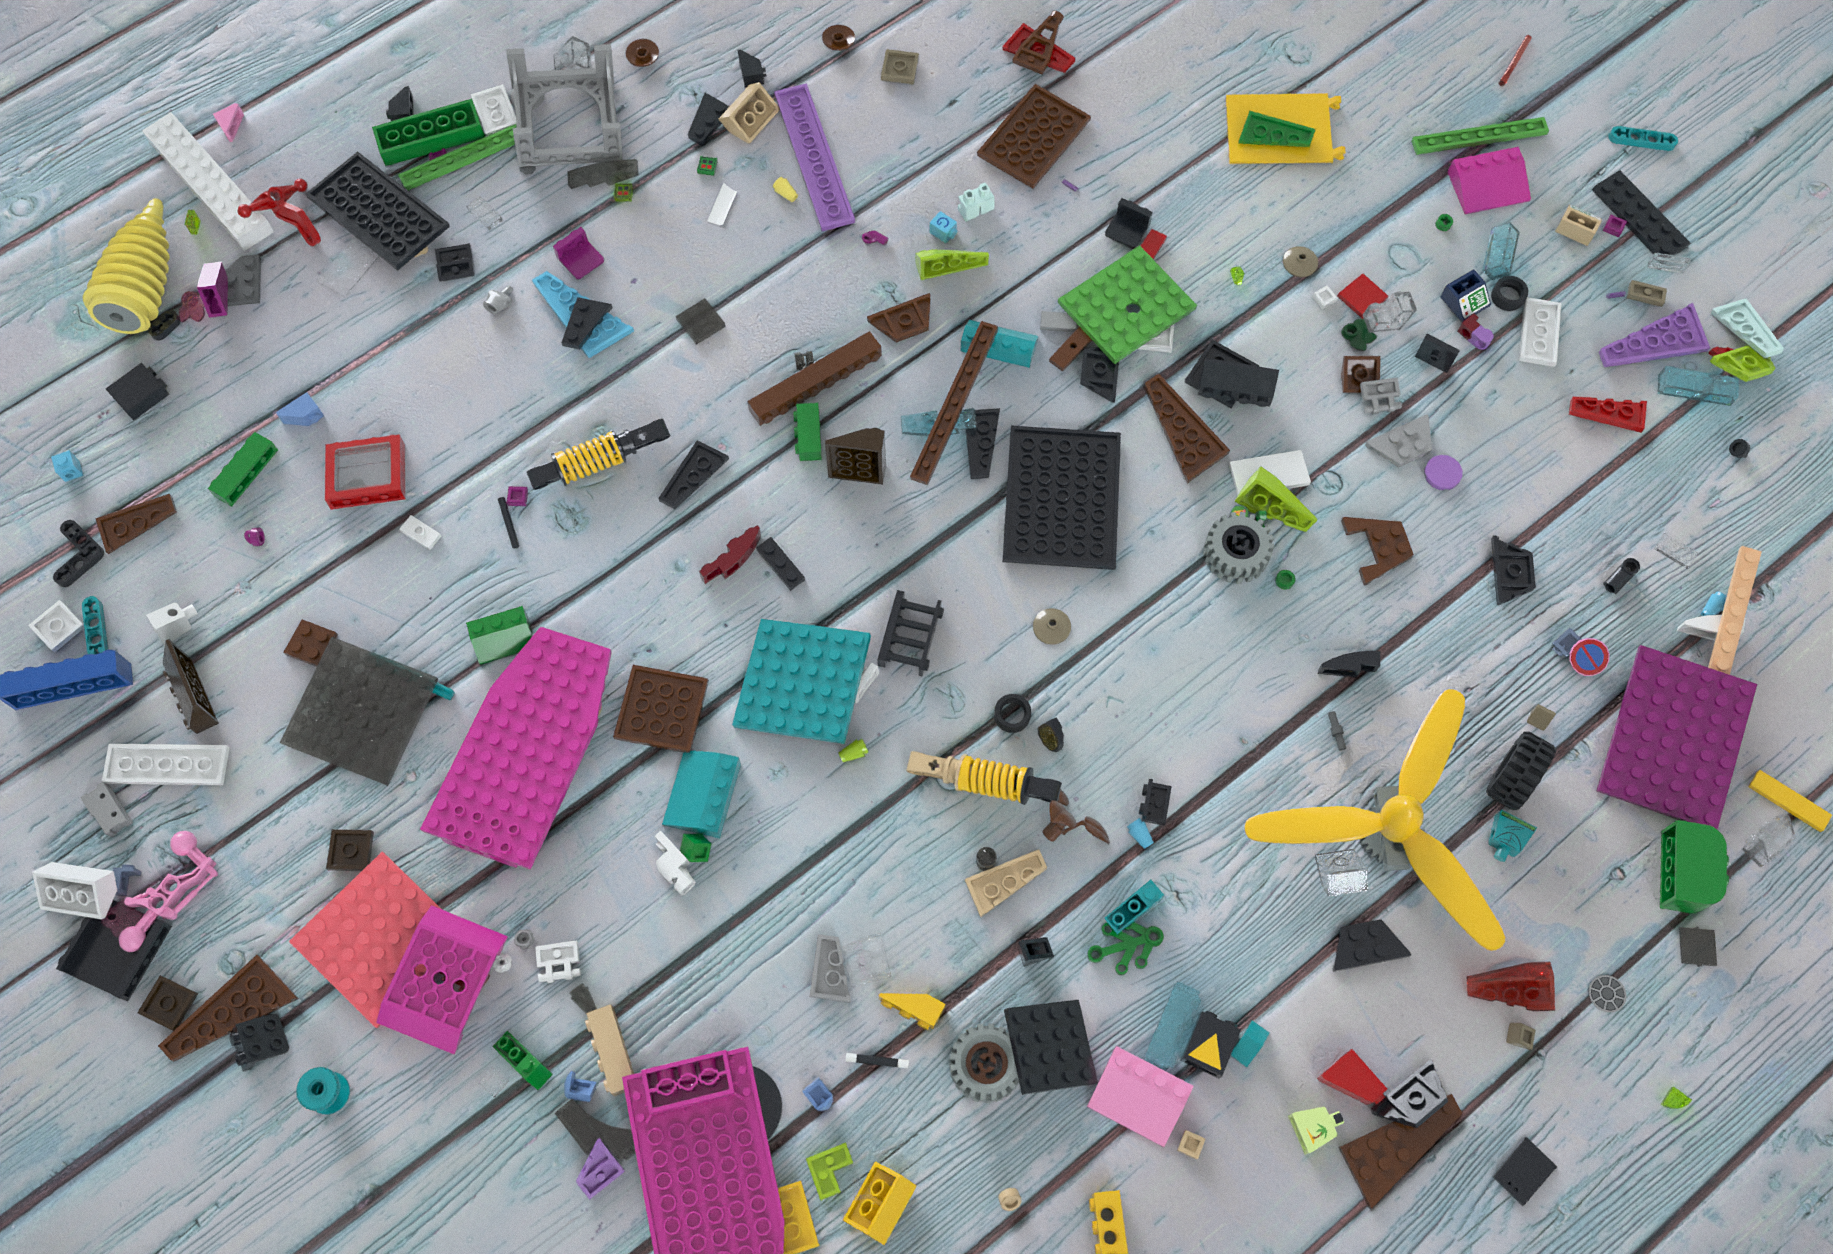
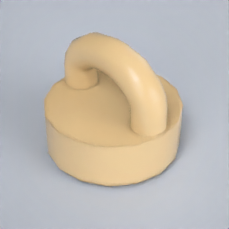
[998,1188,1022,1211]

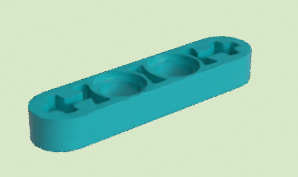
[1608,126,1679,151]
[82,596,109,654]

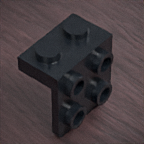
[1105,198,1153,249]
[229,1013,289,1072]

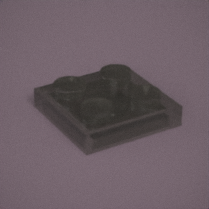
[676,298,726,345]

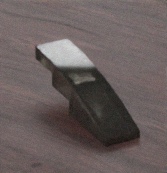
[567,159,639,189]

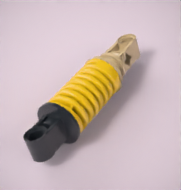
[906,751,1062,805]

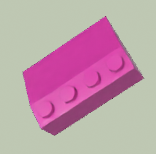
[1447,147,1531,214]

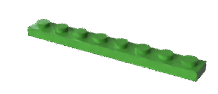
[1411,117,1549,155]
[398,124,517,190]

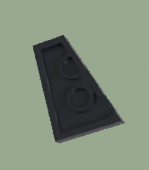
[561,297,613,350]

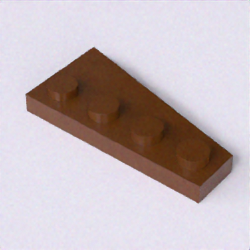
[95,494,177,554]

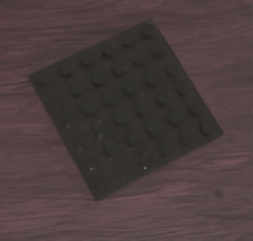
[280,637,439,786]

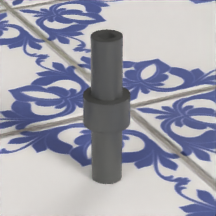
[1328,711,1346,751]

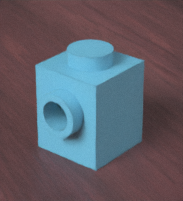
[51,450,84,482]

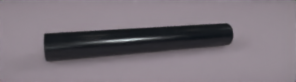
[498,497,519,549]

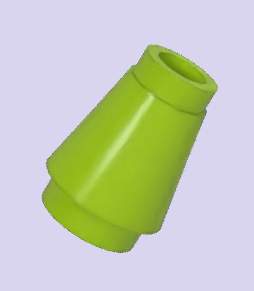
[838,739,869,763]

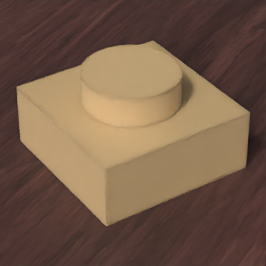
[1177,1130,1205,1160]

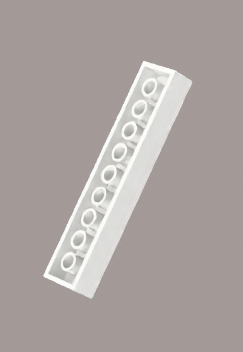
[142,112,274,251]

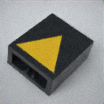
[1180,1011,1241,1079]

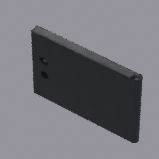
[1493,1137,1557,1206]

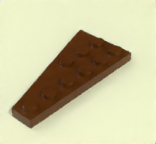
[1144,373,1230,484]
[158,955,299,1062]
[1339,1094,1463,1209]

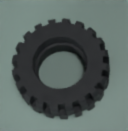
[1486,731,1556,810]

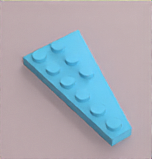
[532,271,634,358]

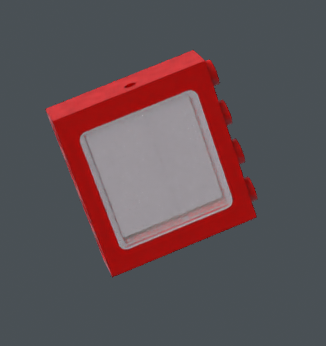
[325,434,406,510]

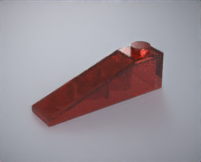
[1466,962,1555,1011]

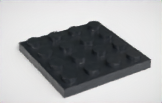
[1004,999,1098,1095]

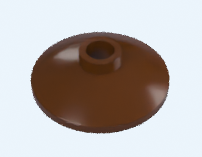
[822,25,855,50]
[625,39,659,67]

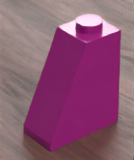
[197,262,228,318]

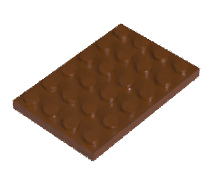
[977,84,1091,189]

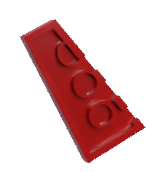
[1002,22,1075,73]
[1569,396,1647,433]

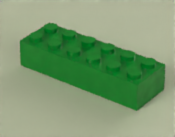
[372,98,485,166]

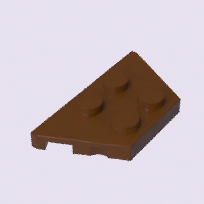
[867,293,931,343]

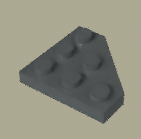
[225,254,261,306]

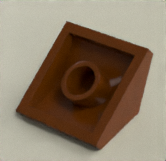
[1341,356,1381,393]

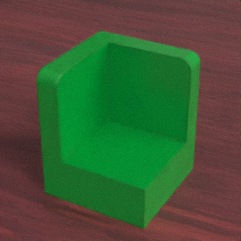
[680,833,712,862]

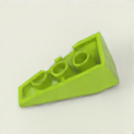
[1235,466,1318,532]

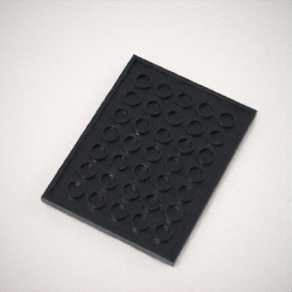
[1002,425,1121,570]

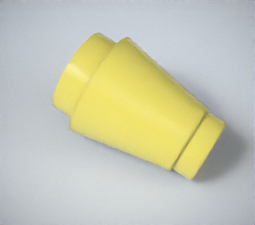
[773,177,798,202]

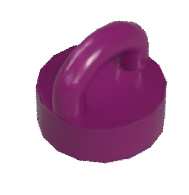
[244,527,265,546]

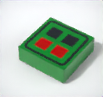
[697,156,718,176]

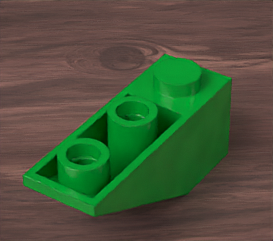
[492,1031,553,1090]

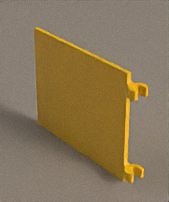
[1226,93,1346,164]

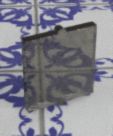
[1679,927,1717,967]

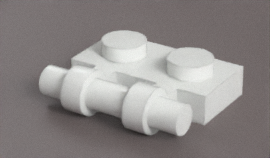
[536,940,581,983]

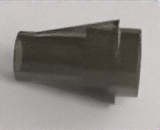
[569,983,597,1015]

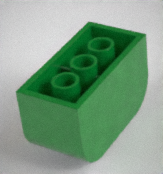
[1660,820,1729,913]

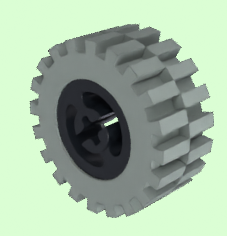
[1203,512,1274,584]

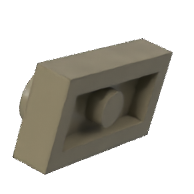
[1627,280,1667,307]

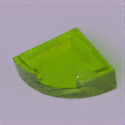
[1230,266,1244,285]
[1660,1086,1692,1109]

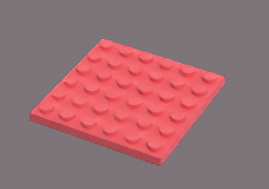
[289,851,441,1028]

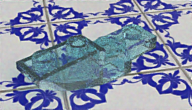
[901,408,976,436]

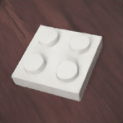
[28,600,84,653]

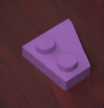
[576,1138,625,1200]

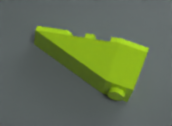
[915,249,989,280]

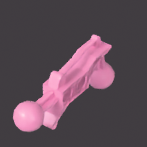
[119,831,218,952]

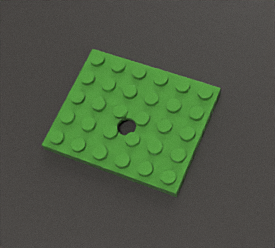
[1058,245,1197,364]

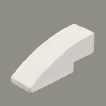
[1677,615,1746,641]

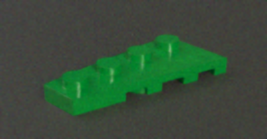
[1238,111,1316,147]

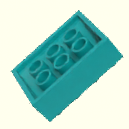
[662,751,741,839]

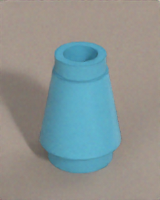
[1701,592,1727,616]
[1127,818,1154,849]

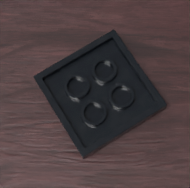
[1184,339,1259,409]

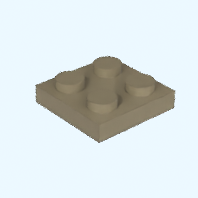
[881,49,919,84]

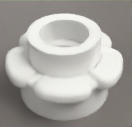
[492,952,512,973]

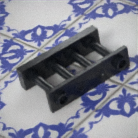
[877,590,944,677]

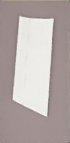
[708,183,737,225]

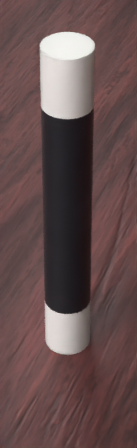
[846,1053,909,1069]

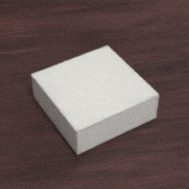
[1312,286,1338,310]

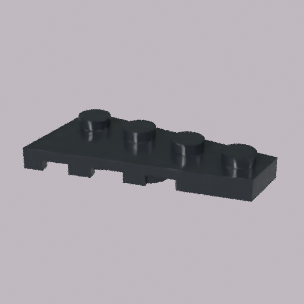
[964,408,1000,479]
[658,440,729,509]

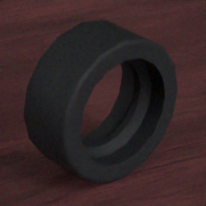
[1491,275,1529,311]
[994,694,1031,733]

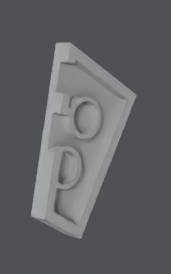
[809,934,851,1003]

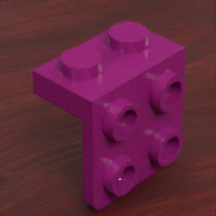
[553,227,604,280]

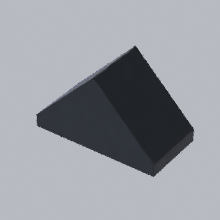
[1017,937,1054,967]

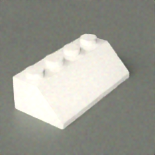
[32,862,117,919]

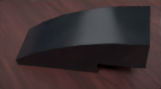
[1318,651,1381,678]

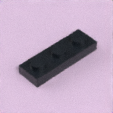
[756,537,805,591]

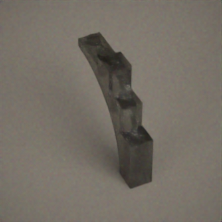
[555,1099,636,1161]

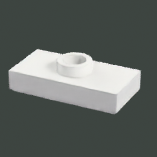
[399,515,442,550]

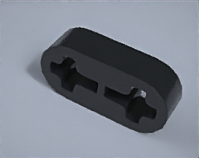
[148,310,181,341]

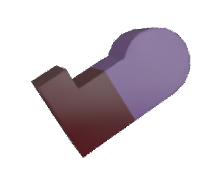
[1457,313,1493,350]

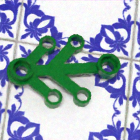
[1087,922,1164,975]

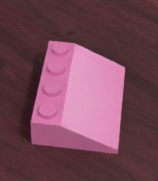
[1087,1046,1193,1147]

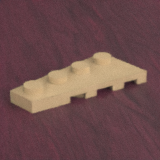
[965,849,1047,918]

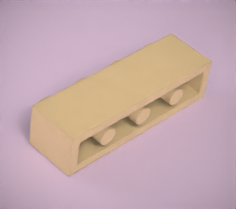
[585,1004,634,1096]

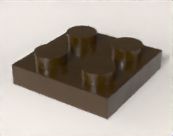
[326,829,374,871]
[137,975,198,1031]

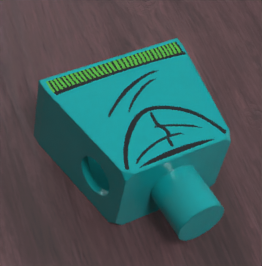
[1488,810,1537,862]

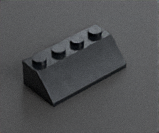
[1197,358,1279,407]

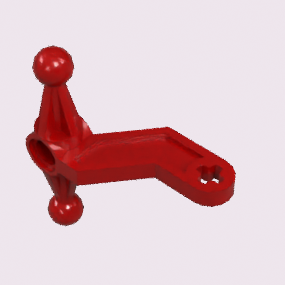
[237,178,321,246]

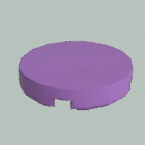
[1424,455,1463,490]

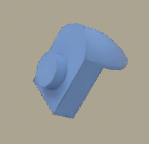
[564,1071,596,1102]
[802,1077,833,1111]

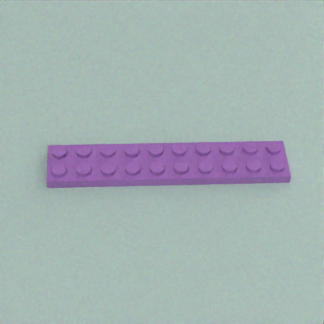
[774,83,855,231]

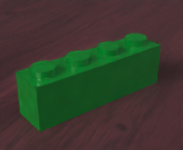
[207,432,278,507]

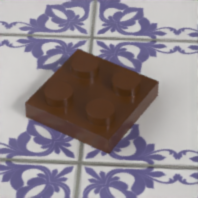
[283,619,338,668]

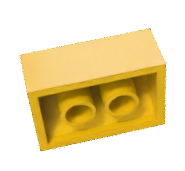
[843,1162,917,1245]

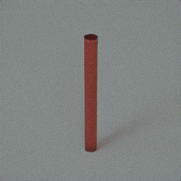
[1499,35,1532,86]

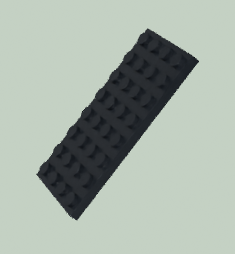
[305,151,450,271]

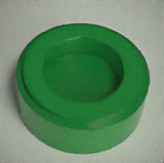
[1275,570,1296,590]

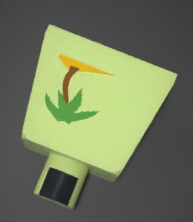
[1288,1107,1344,1155]

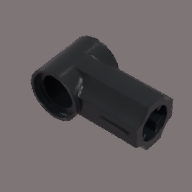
[1603,558,1640,594]

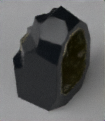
[1037,717,1064,752]

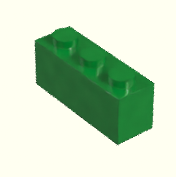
[793,403,822,461]

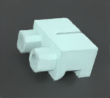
[957,183,995,222]

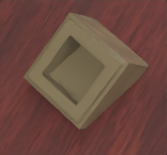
[1527,704,1556,731]
[1506,1023,1536,1050]

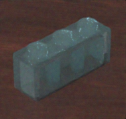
[1482,222,1520,280]

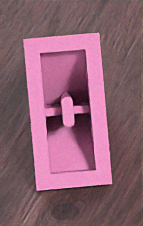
[213,103,244,142]

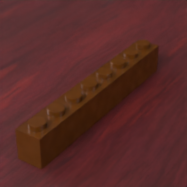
[747,331,882,426]

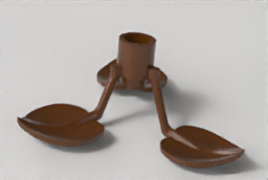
[1042,790,1110,845]

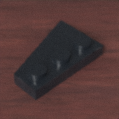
[688,92,730,146]

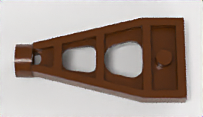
[1012,10,1064,75]

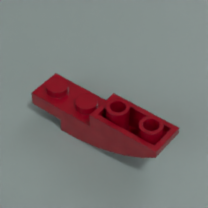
[699,525,761,584]

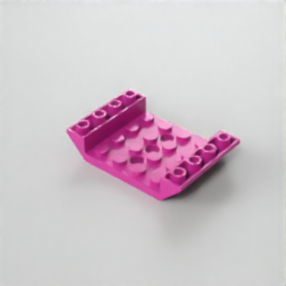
[376,905,508,1055]

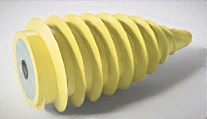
[83,198,170,334]

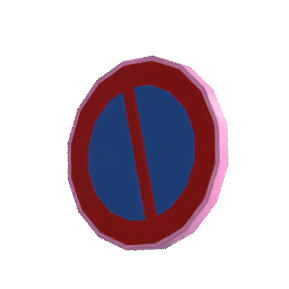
[1569,638,1610,676]

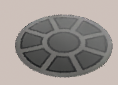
[1589,975,1626,1012]

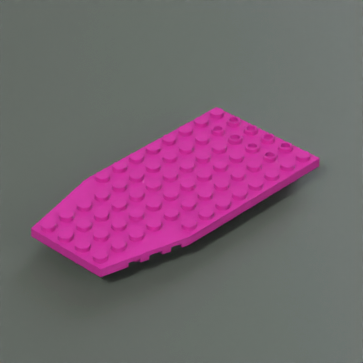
[420,626,612,870]
[622,1046,785,1254]

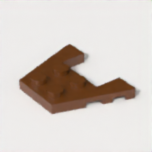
[1341,517,1414,586]

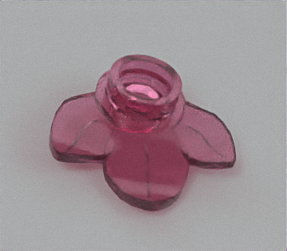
[179,291,205,323]
[101,899,143,938]

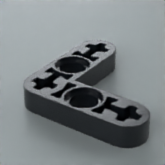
[53,520,104,587]

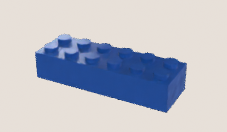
[0,650,133,710]

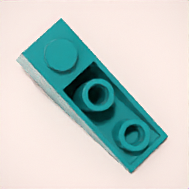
[1104,879,1164,934]

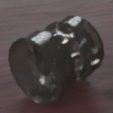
[794,351,814,371]
[976,847,997,871]

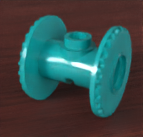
[296,1067,350,1115]

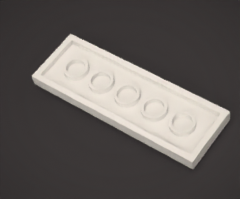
[102,744,229,785]

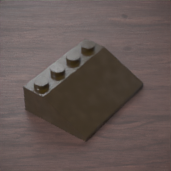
[825,428,886,485]
[163,639,219,734]

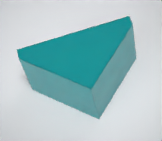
[1231,1020,1270,1067]

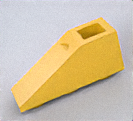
[879,993,946,1030]

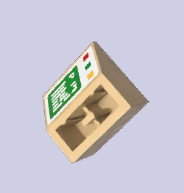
[1555,204,1602,246]

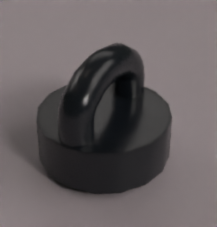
[1729,439,1750,458]

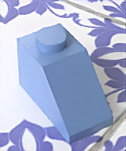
[276,392,324,426]

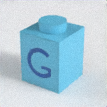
[929,211,957,243]

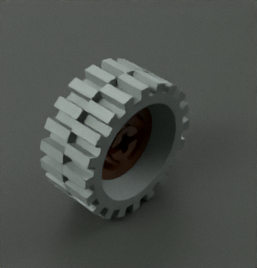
[949,1024,1019,1103]

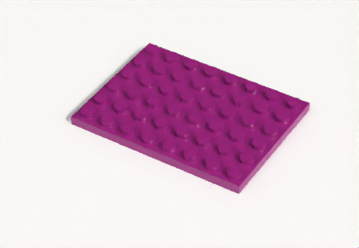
[1596,645,1758,830]

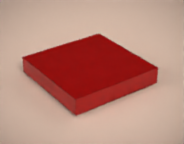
[1337,273,1389,319]

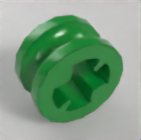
[1435,214,1453,231]

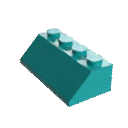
[960,320,1039,368]

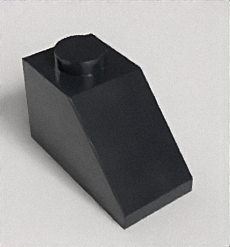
[737,50,767,88]
[386,86,414,121]

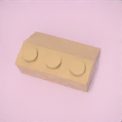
[719,82,779,144]

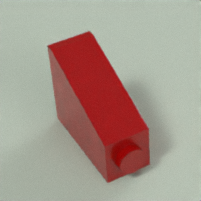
[1317,1049,1387,1105]

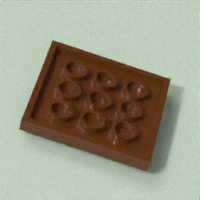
[613,665,709,753]

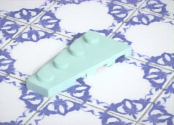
[1711,298,1784,358]

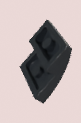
[435,243,475,282]

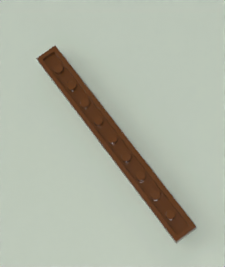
[910,321,999,485]

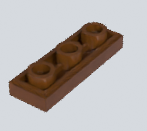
[1049,326,1092,372]

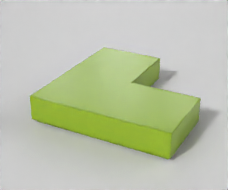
[806,1142,854,1201]

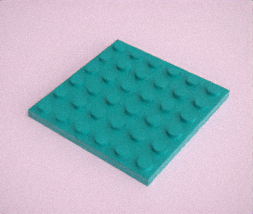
[732,619,871,744]

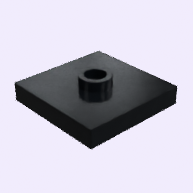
[1415,333,1460,373]

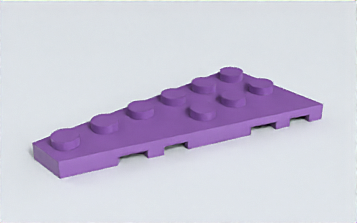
[1599,303,1710,367]

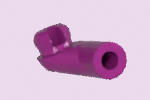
[862,230,889,246]

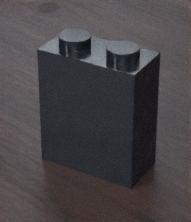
[105,362,170,421]

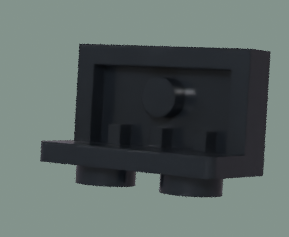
[1139,779,1172,826]

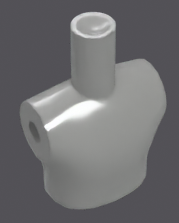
[483,285,513,314]

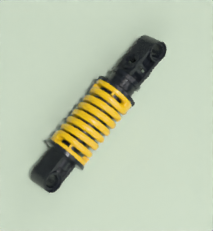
[526,419,671,490]

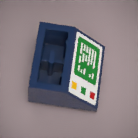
[1440,269,1491,322]

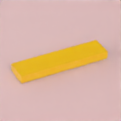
[1748,770,1832,832]

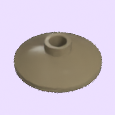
[1283,246,1318,277]
[1033,608,1071,645]

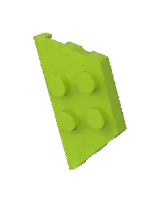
[1710,345,1776,382]

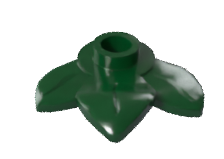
[1341,319,1377,351]

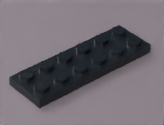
[1592,170,1691,263]

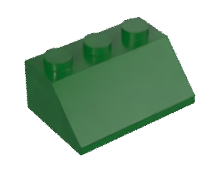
[466,606,533,665]

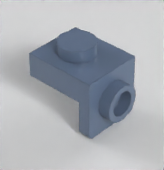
[1552,628,1582,658]
[113,864,141,896]

